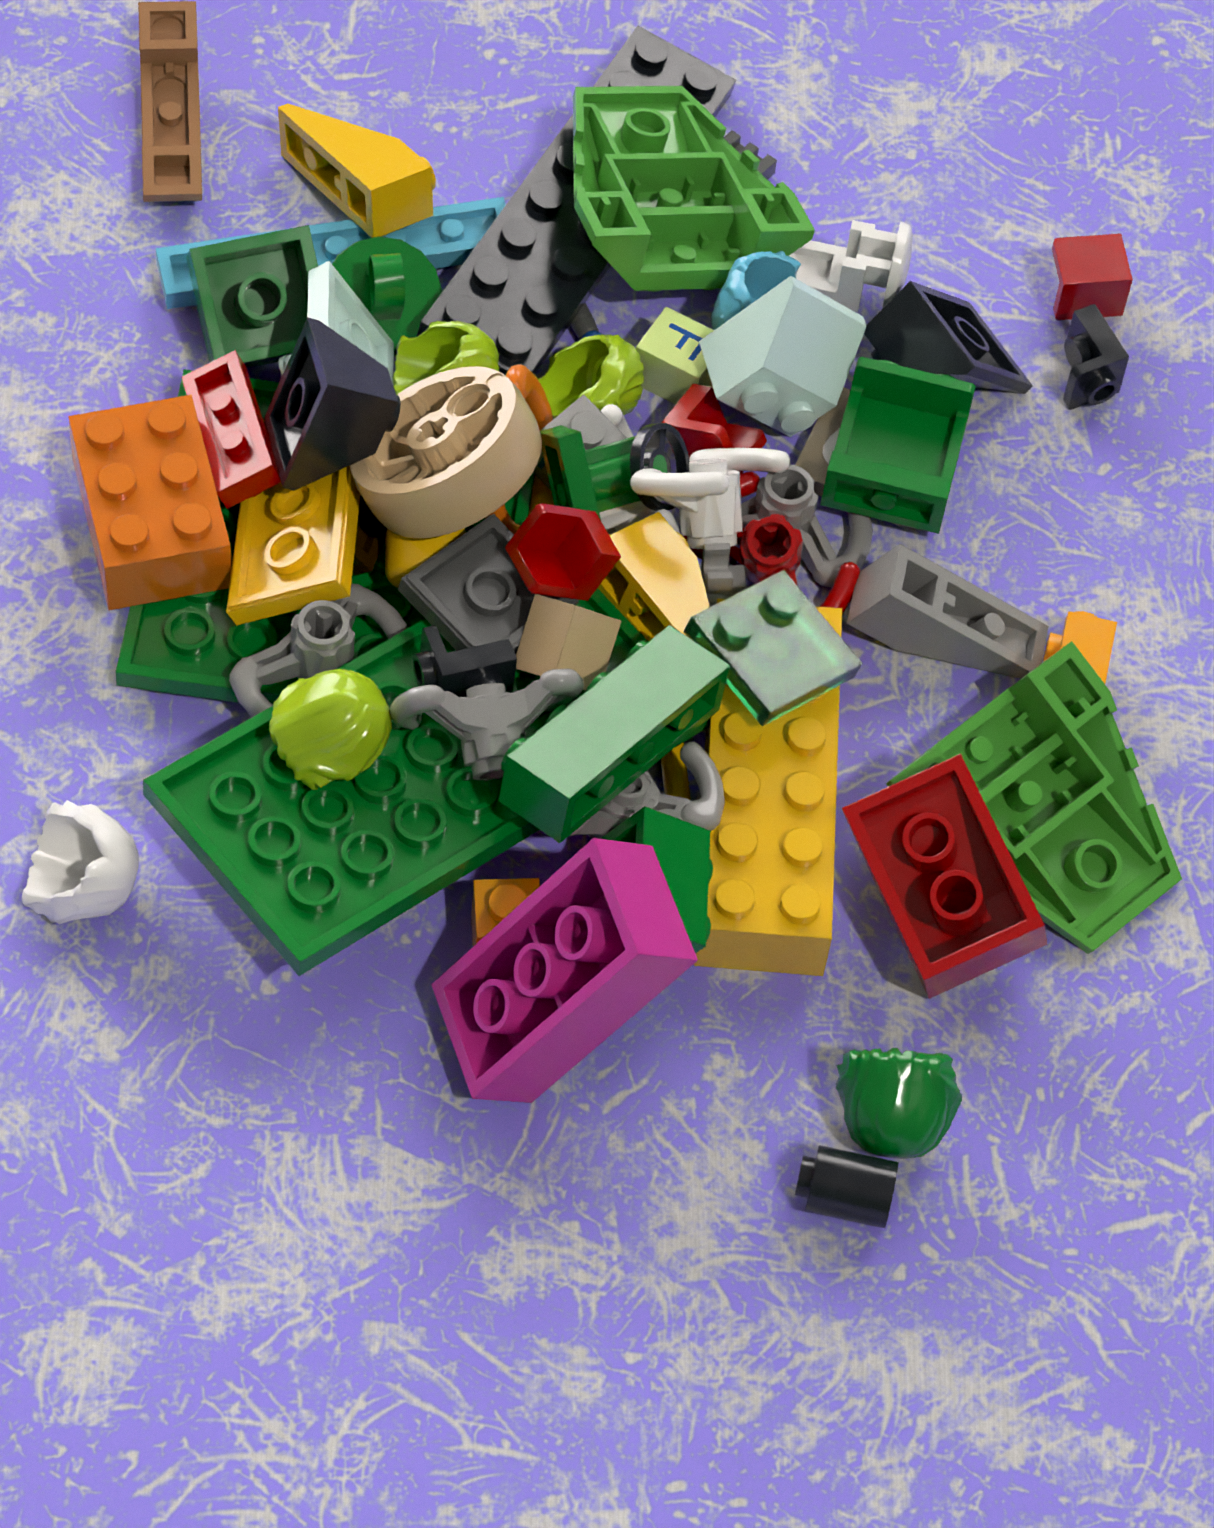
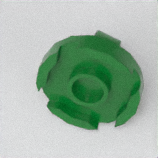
[332,236,442,356]

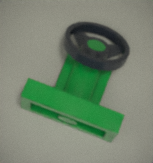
[540,423,690,520]

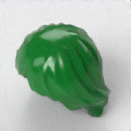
[836,1048,962,1159]

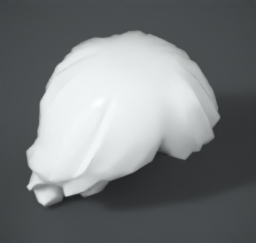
[22,800,139,925]

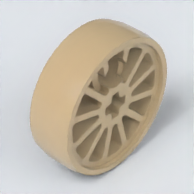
[350,367,542,538]

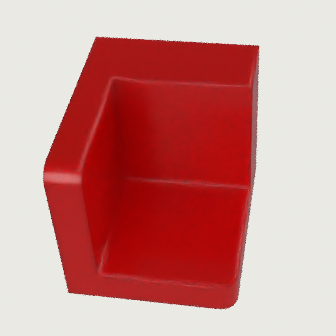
[1052,233,1133,320]
[661,384,767,474]
[505,503,621,601]

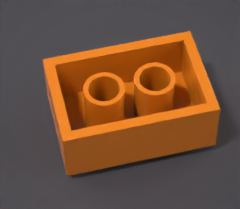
[68,394,231,611]

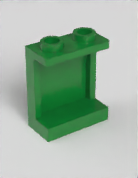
[820,357,976,534]

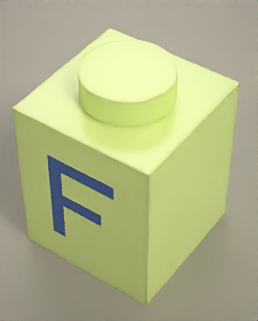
[636,307,715,405]

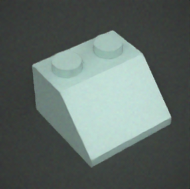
[699,276,867,437]

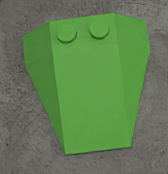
[573,86,815,292]
[886,641,1182,954]

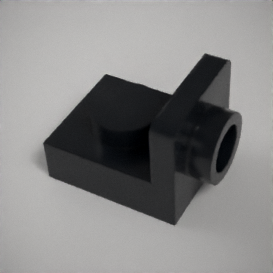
[1063,304,1129,410]

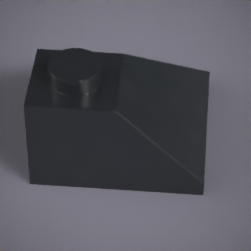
[864,281,1033,394]
[263,317,401,491]

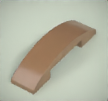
[138,1,202,202]

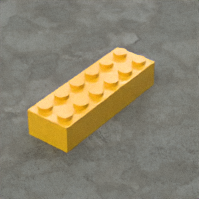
[694,598,842,976]

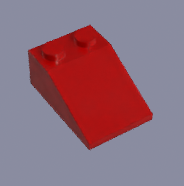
[842,753,1048,999]

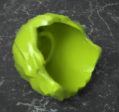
[393,321,499,395]
[537,334,644,419]
[269,669,392,790]

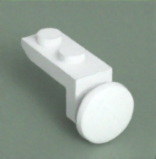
[789,220,913,312]

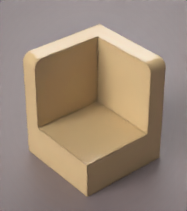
[516,594,621,690]

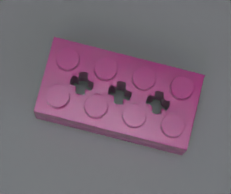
[431,838,698,1103]

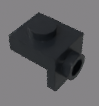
[412,625,517,697]

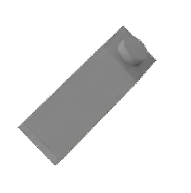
[847,544,1049,679]

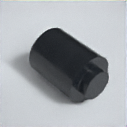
[795,1145,899,1228]

